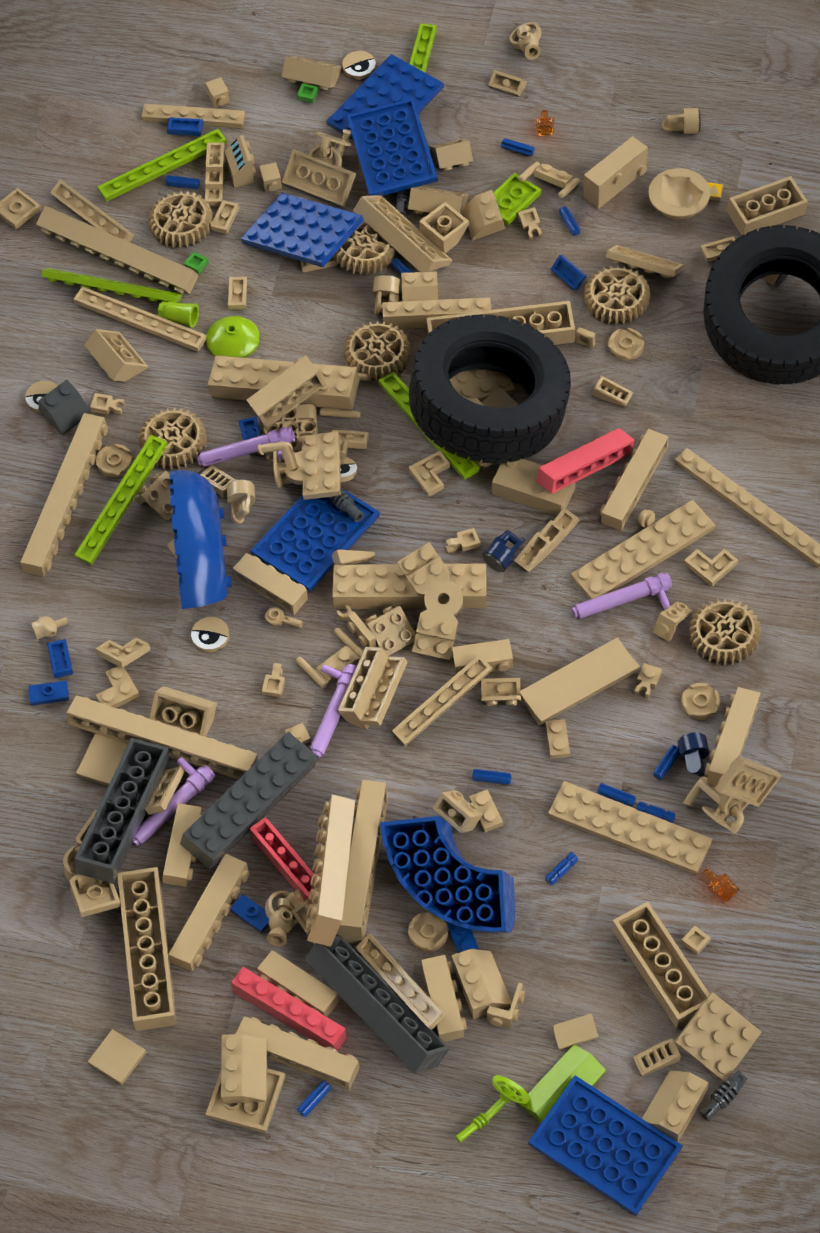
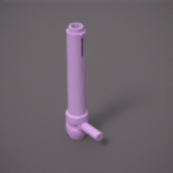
[197,427,295,467]
[571,573,672,619]
[310,664,357,759]
[132,757,215,847]

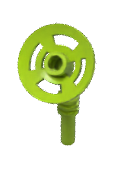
[455,1075,530,1143]

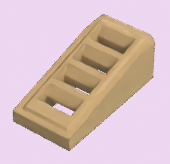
[591,376,633,407]
[200,465,235,499]
[332,550,376,565]
[633,1038,681,1076]

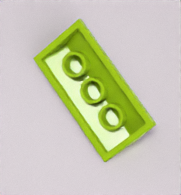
[519,1044,606,1123]

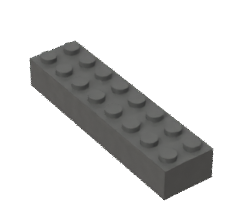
[180,732,318,869]
[74,738,169,884]
[305,936,450,1073]

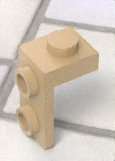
[652,602,692,642]
[487,983,526,1028]

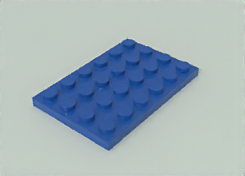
[326,54,444,140]
[347,98,438,196]
[241,193,364,267]
[251,489,380,592]
[528,1075,683,1216]

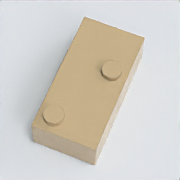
[583,136,648,209]
[726,176,808,235]
[247,356,326,428]
[492,459,575,516]

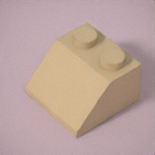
[430,139,473,171]
[463,190,506,240]
[419,202,469,253]
[401,271,438,302]

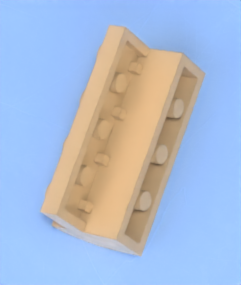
[338,647,408,729]

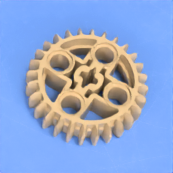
[148,191,213,249]
[333,221,395,275]
[584,265,650,325]
[344,321,410,382]
[139,407,207,470]
[689,598,761,666]

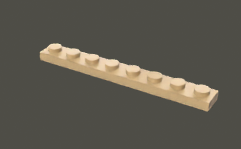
[73,286,207,352]

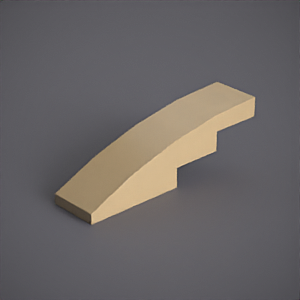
[205,143,225,206]
[514,508,580,572]

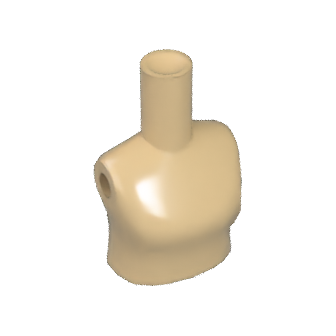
[31,616,68,640]

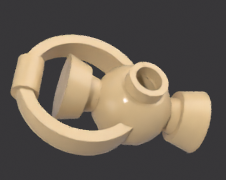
[510,22,542,60]
[265,890,299,946]

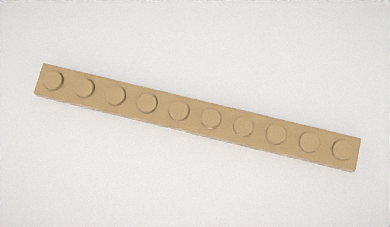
[675,448,820,568]

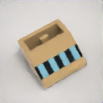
[225,135,256,188]

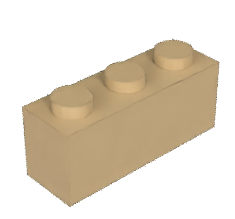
[452,639,513,675]

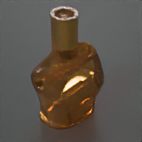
[535,110,554,136]
[703,867,739,903]

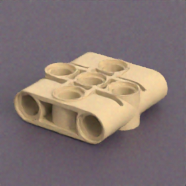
[264,404,318,462]

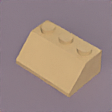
[282,56,342,90]
[408,186,469,216]
[84,329,149,382]
[149,686,217,737]
[452,949,512,1019]
[221,1034,267,1103]
[642,1071,708,1142]

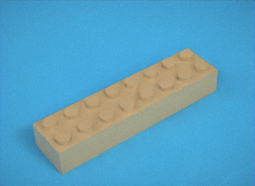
[426,301,575,345]
[208,356,360,410]
[333,564,487,609]
[337,780,388,944]
[305,794,355,947]
[117,867,177,1031]

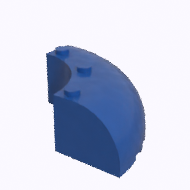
[169,470,232,609]
[380,816,515,933]

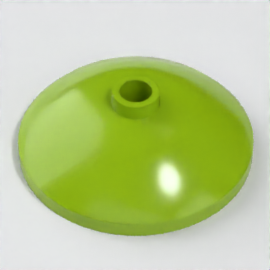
[206,316,260,358]

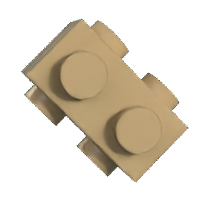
[432,790,483,833]

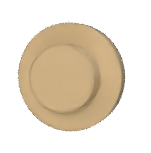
[638,510,655,528]

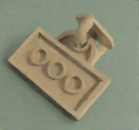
[282,129,356,206]
[258,431,341,500]
[682,756,782,834]

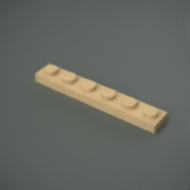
[141,103,245,128]
[50,179,135,242]
[392,654,493,746]
[356,933,445,1030]

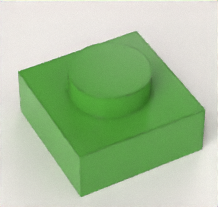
[297,83,319,103]
[184,252,209,275]

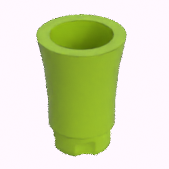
[158,301,199,328]

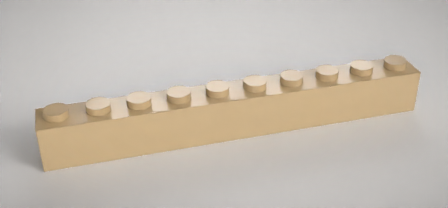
[36,206,199,294]
[20,413,108,577]
[67,695,258,780]

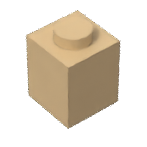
[206,77,230,108]
[259,162,282,193]

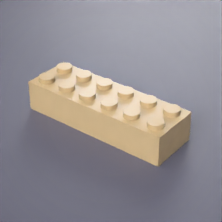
[612,902,710,1029]

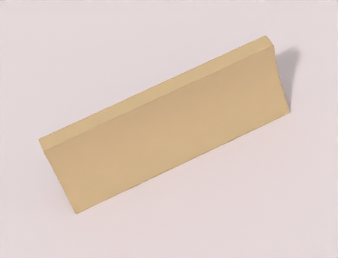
[353,195,452,272]
[518,637,640,726]

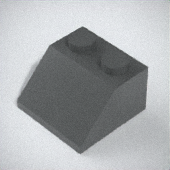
[39,380,90,435]

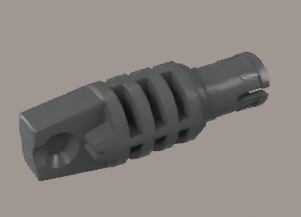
[394,188,411,217]
[327,488,364,522]
[699,1070,747,1121]

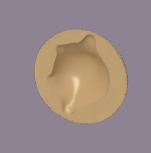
[649,168,710,220]

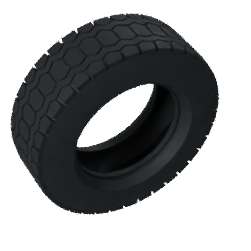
[703,225,820,385]
[409,314,571,463]

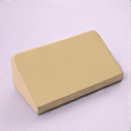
[488,70,527,96]
[552,1014,598,1050]

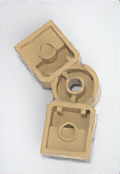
[397,542,463,661]
[63,810,121,917]

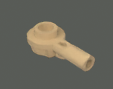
[265,607,303,628]

